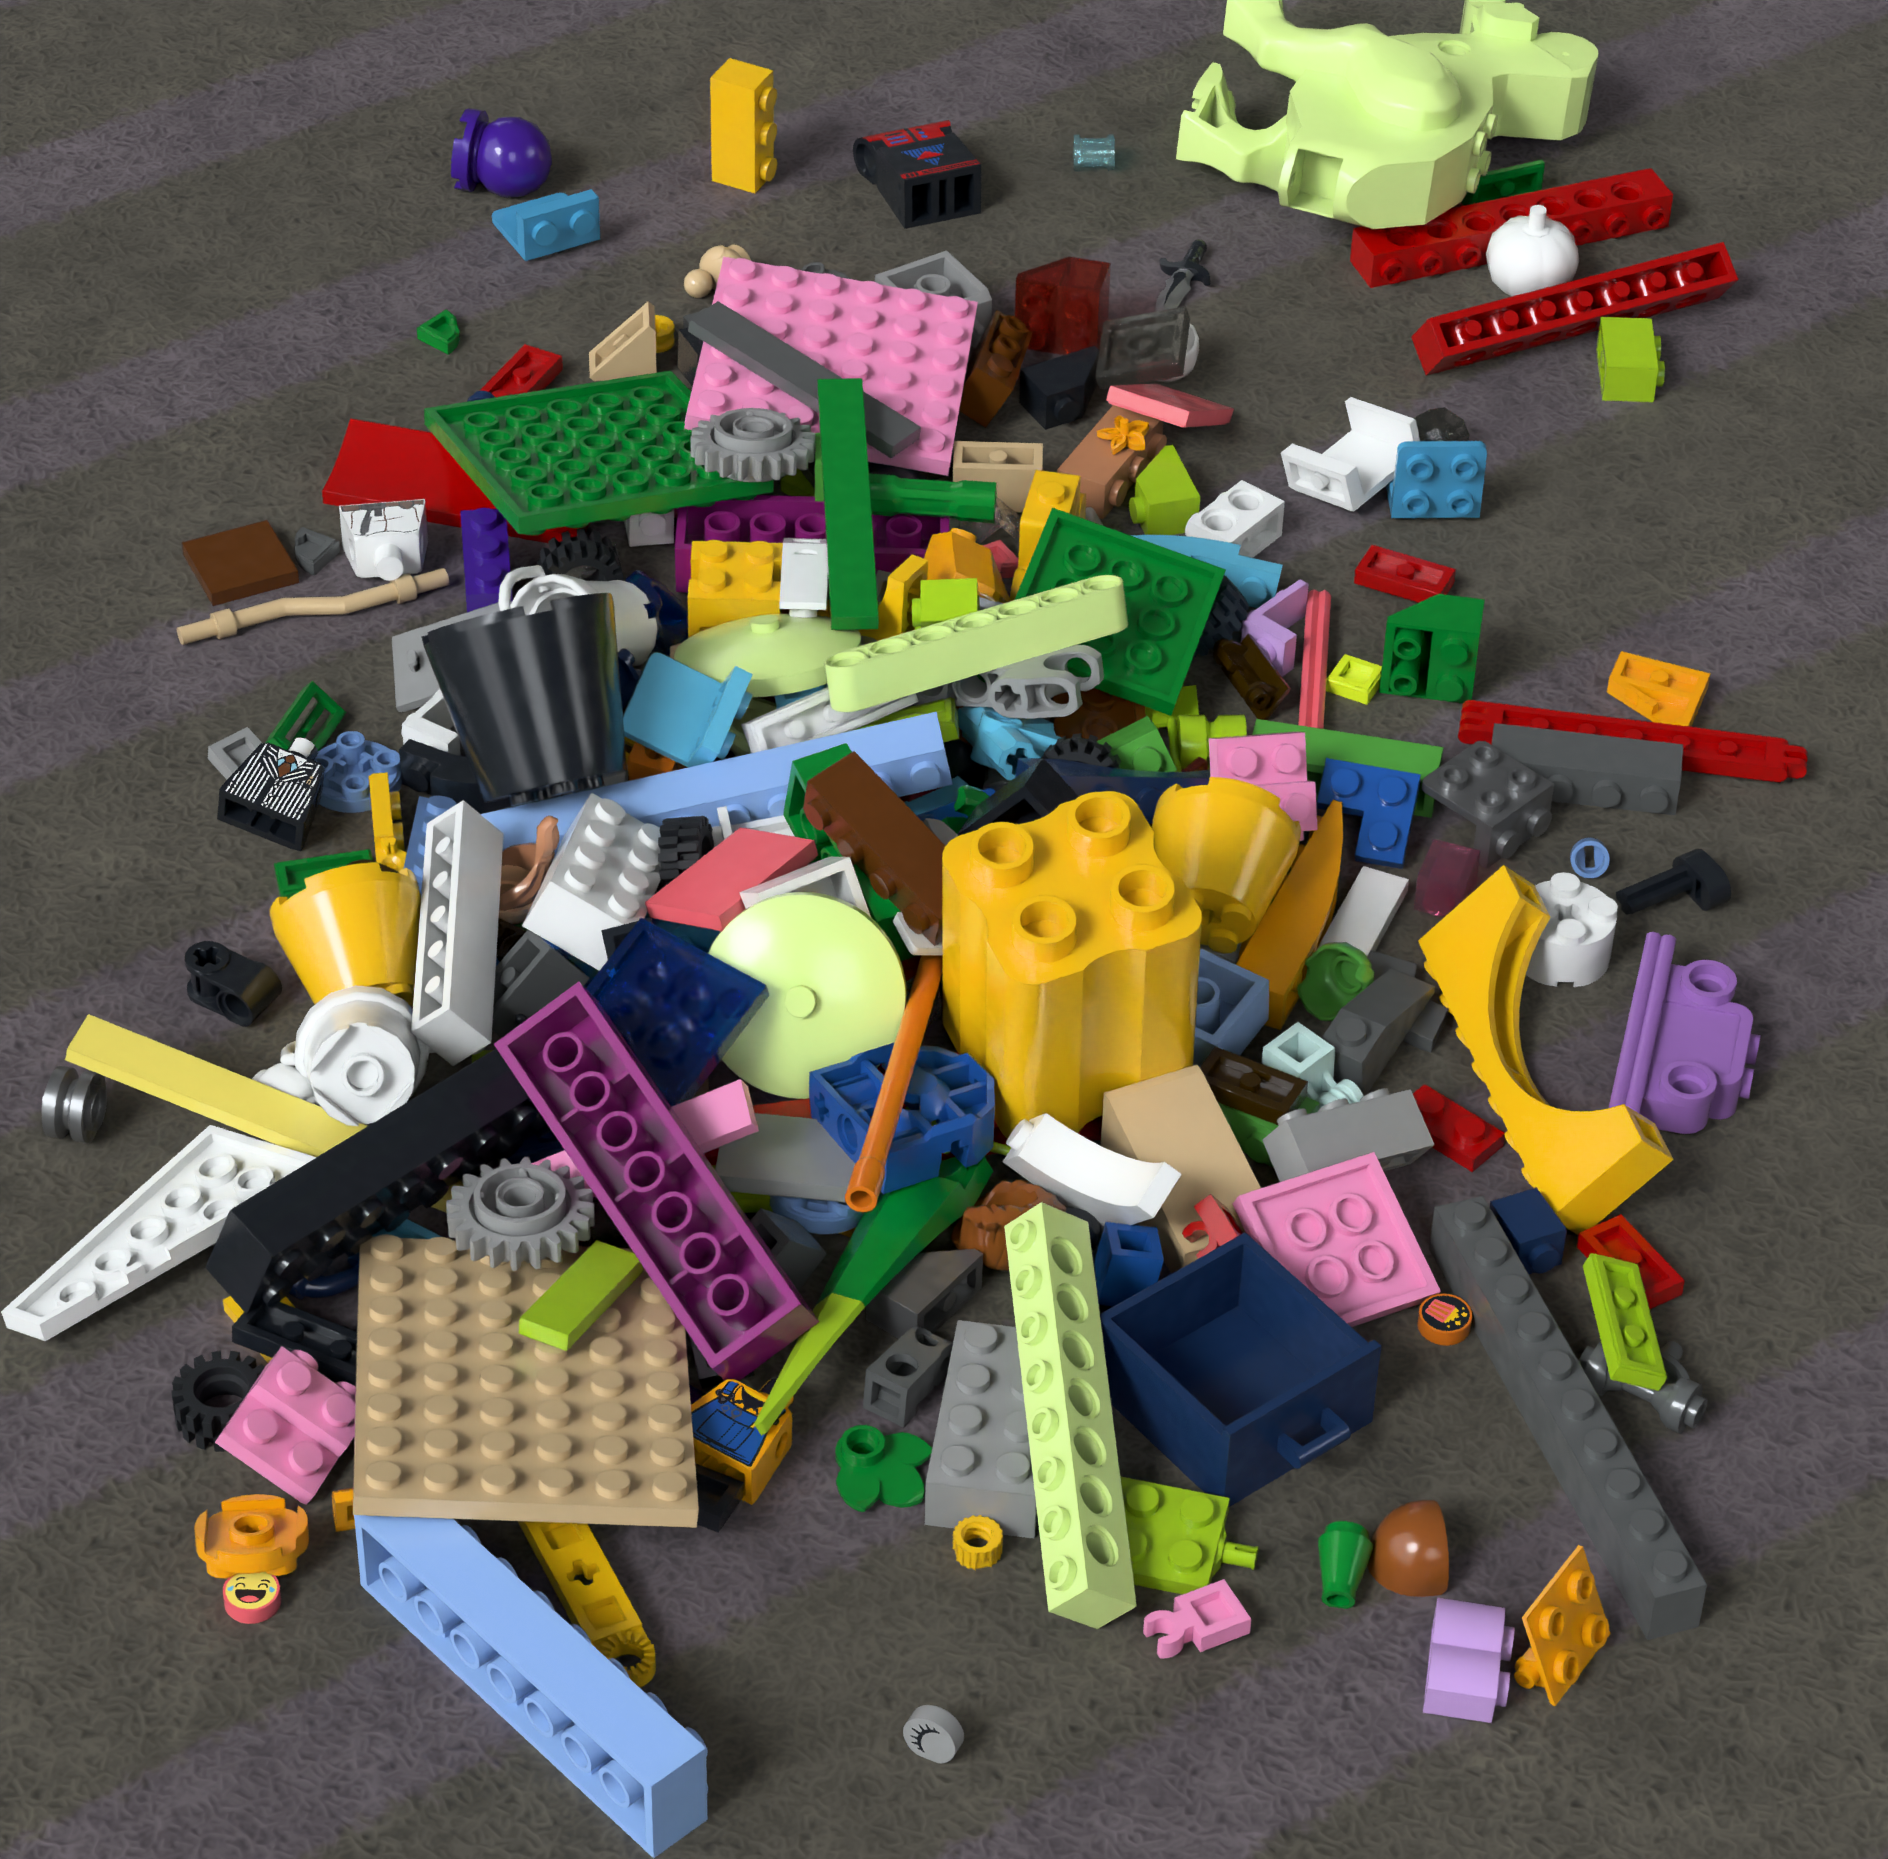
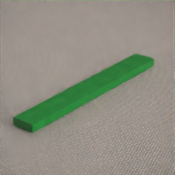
[817,378,879,630]

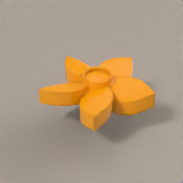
[1097,415,1149,455]

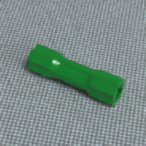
[869,474,997,523]

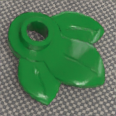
[835,1425,932,1512]

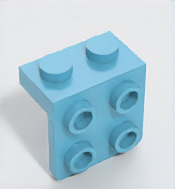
[623,652,753,767]

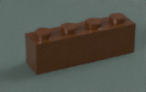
[803,751,945,946]

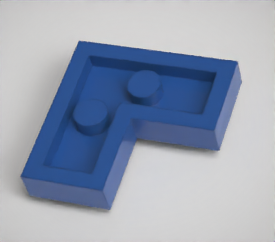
[1317,758,1421,869]

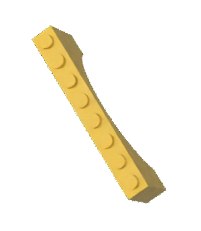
[1418,865,1674,1235]

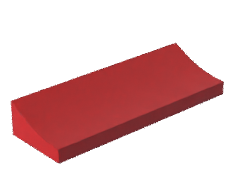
[322,418,591,543]

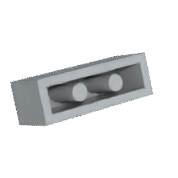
[1262,1088,1435,1182]

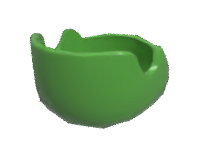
[1297,942,1374,1021]

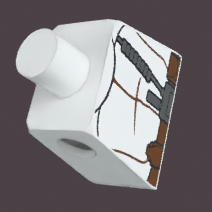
[339,499,428,581]

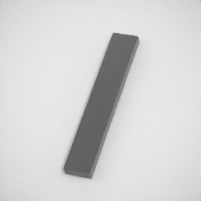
[688,301,921,458]

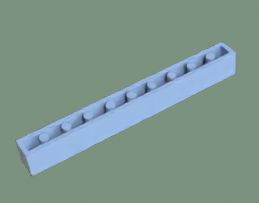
[481,712,953,861]

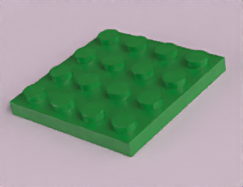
[1015,508,1226,716]

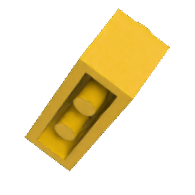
[710,58,777,193]

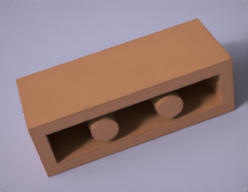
[1057,405,1167,519]

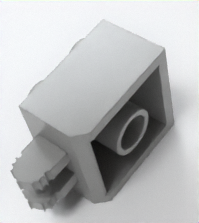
[875,250,992,348]

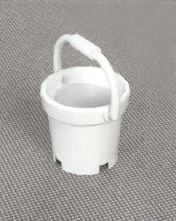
[498,565,657,666]
[280,985,436,1126]

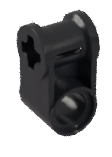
[185,941,282,1027]

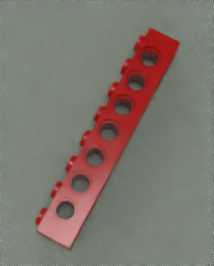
[1350,168,1673,288]
[1411,242,1739,376]

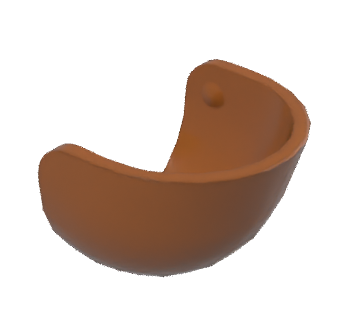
[1367,1500,1449,1597]

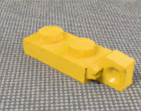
[369,772,407,871]

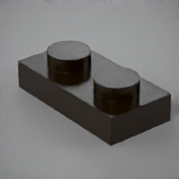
[1200,1046,1308,1126]

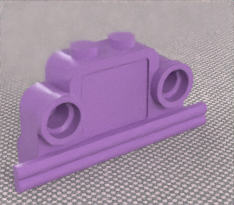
[1609,932,1761,1134]

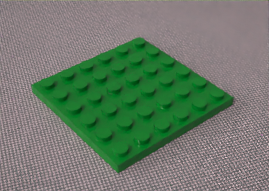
[424,370,774,535]

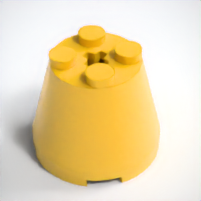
[1152,777,1301,954]
[269,862,421,1009]

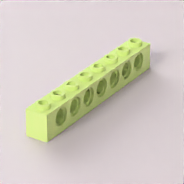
[1004,1202,1137,1629]

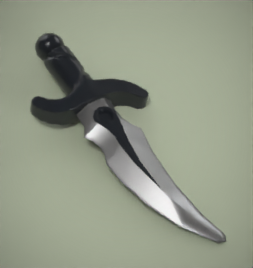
[1155,239,1211,326]

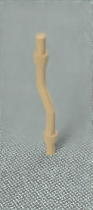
[177,568,449,645]

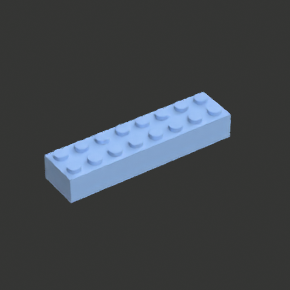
[354,1515,708,1858]

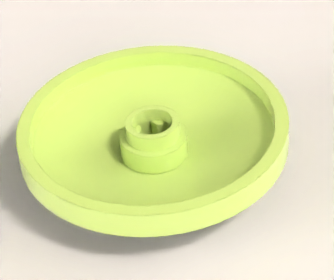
[674,614,862,698]
[699,892,907,1099]

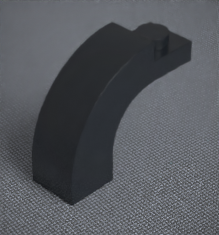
[399,739,536,814]

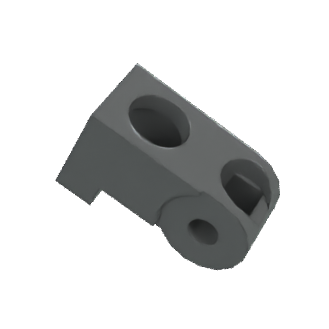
[863,1325,953,1428]

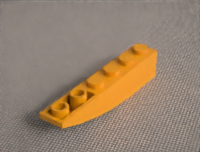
[1236,800,1343,1030]

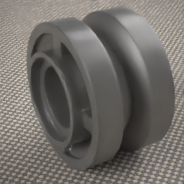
[41,1066,107,1143]

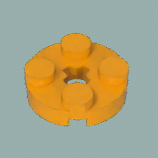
[194,1494,309,1578]

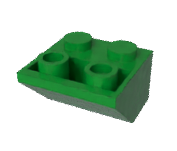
[1379,594,1485,703]

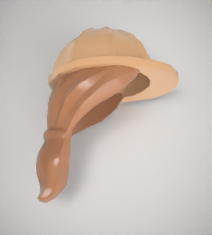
[499,815,559,925]

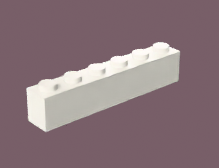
[411,800,503,1066]

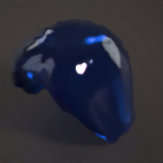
[625,570,688,656]

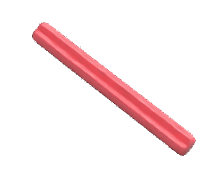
[1298,589,1331,729]

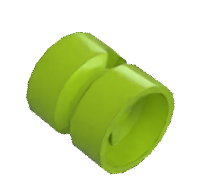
[1176,715,1247,772]

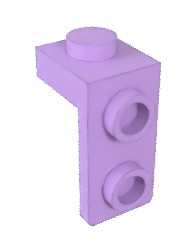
[1240,579,1309,677]

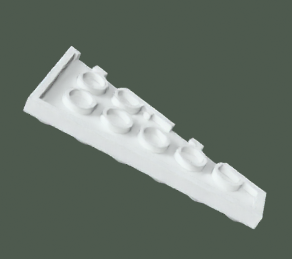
[1,1125,316,1341]

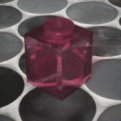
[1414,839,1480,917]

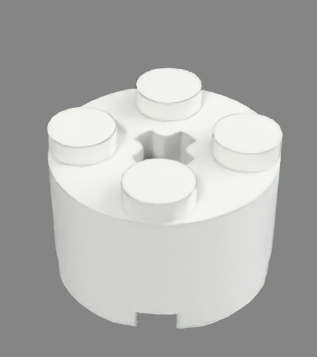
[1526,872,1618,987]

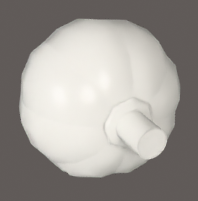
[1486,205,1579,296]

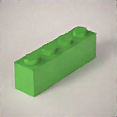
[1252,719,1443,818]

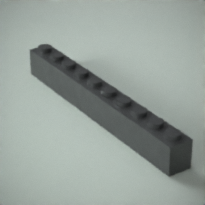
[1429,1196,1707,1640]

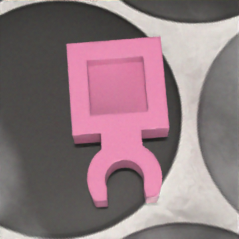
[1143,1579,1251,1659]

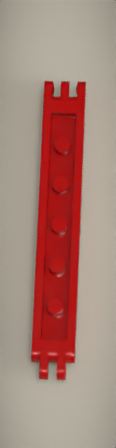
[1458,700,1808,782]

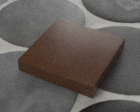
[182,520,299,606]

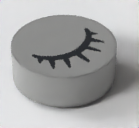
[903,1705,964,1764]

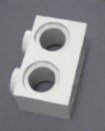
[1185,480,1285,558]

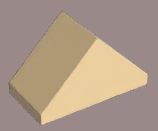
[589,301,657,381]

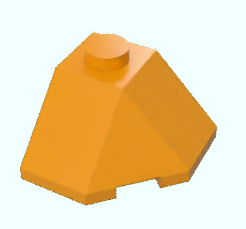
[924,528,1011,603]

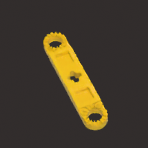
[518,1521,656,1688]

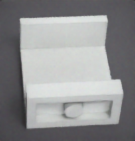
[1281,397,1420,512]

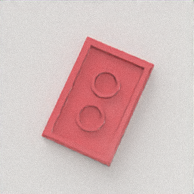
[1106,383,1234,428]
[645,827,818,932]

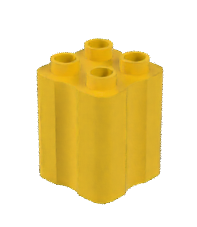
[942,791,1202,1139]

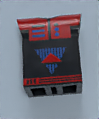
[853,120,981,229]

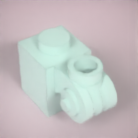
[1262,1022,1364,1109]

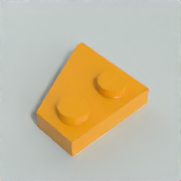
[1607,651,1711,727]

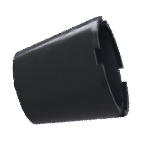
[421,593,627,806]

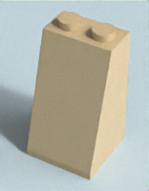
[1101,1065,1261,1274]

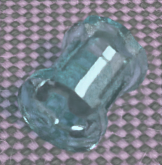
[1073,134,1115,171]

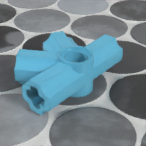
[958,707,1062,780]

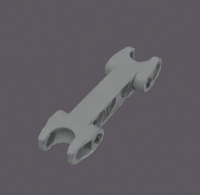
[774,636,1104,719]

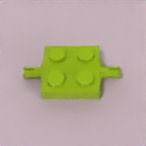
[1121,1477,1259,1595]

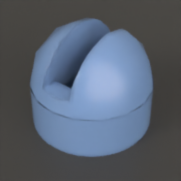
[1570,838,1610,878]

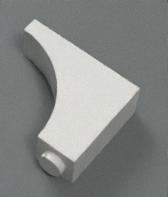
[1003,1113,1181,1234]

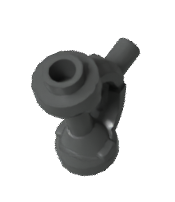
[1579,1341,1708,1434]

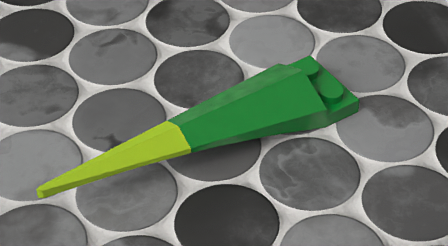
[754,1156,993,1436]

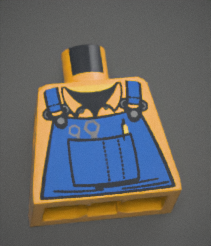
[691,1379,794,1505]

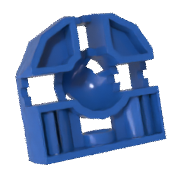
[809,1042,995,1194]

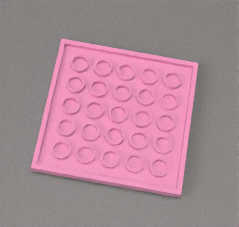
[684,257,978,476]

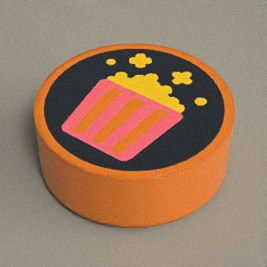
[1417,1294,1472,1346]

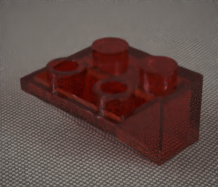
[1015,256,1111,355]

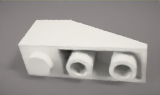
[779,538,829,618]

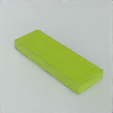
[519,1240,643,1351]
[1583,1253,1667,1391]

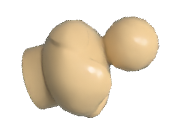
[684,245,751,298]

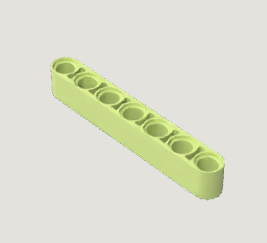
[824,575,1128,712]

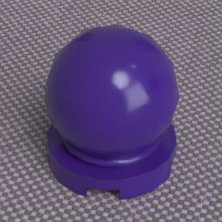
[451,108,552,198]

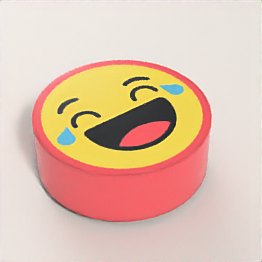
[223,1572,281,1624]

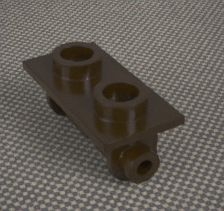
[1213,634,1291,720]

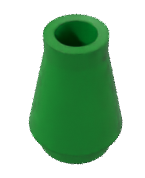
[1318,1521,1373,1609]

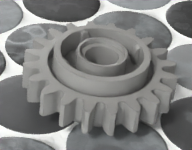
[690,408,815,482]
[446,1157,595,1271]

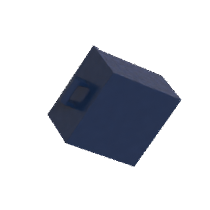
[1100,1233,1381,1507]

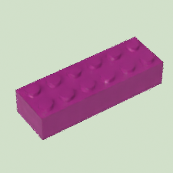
[675,495,949,592]

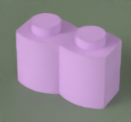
[1423,1598,1515,1723]

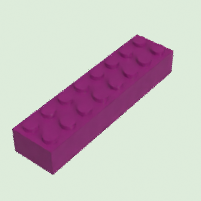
[494,981,819,1381]

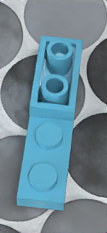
[1131,535,1283,608]

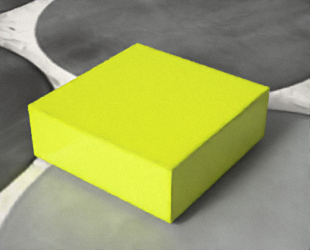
[1326,654,1382,705]

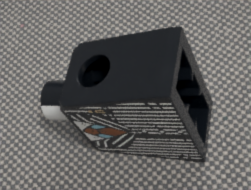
[217,738,325,851]

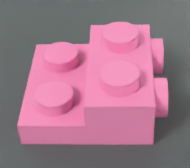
[1209,732,1317,841]
[215,1346,356,1505]

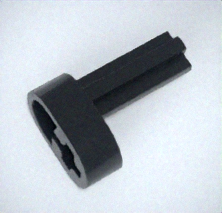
[1616,848,1731,915]

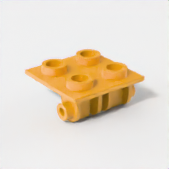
[1514,1545,1611,1706]

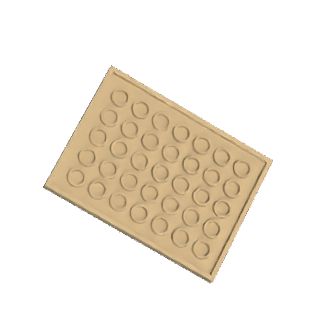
[353,1234,699,1528]

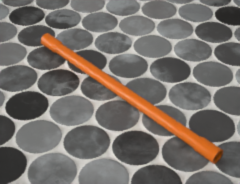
[845,955,942,1212]

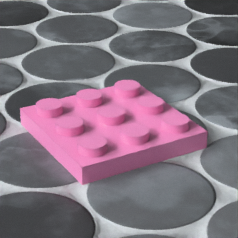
[1232,1152,1441,1327]

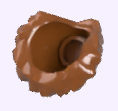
[950,1180,1066,1271]

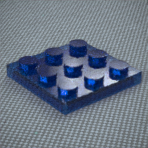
[586,918,770,1107]

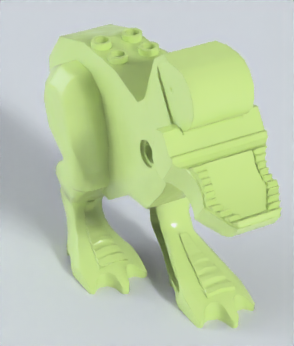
[1176,0,1598,229]

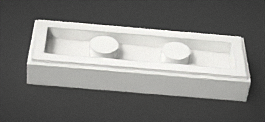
[1317,866,1409,957]

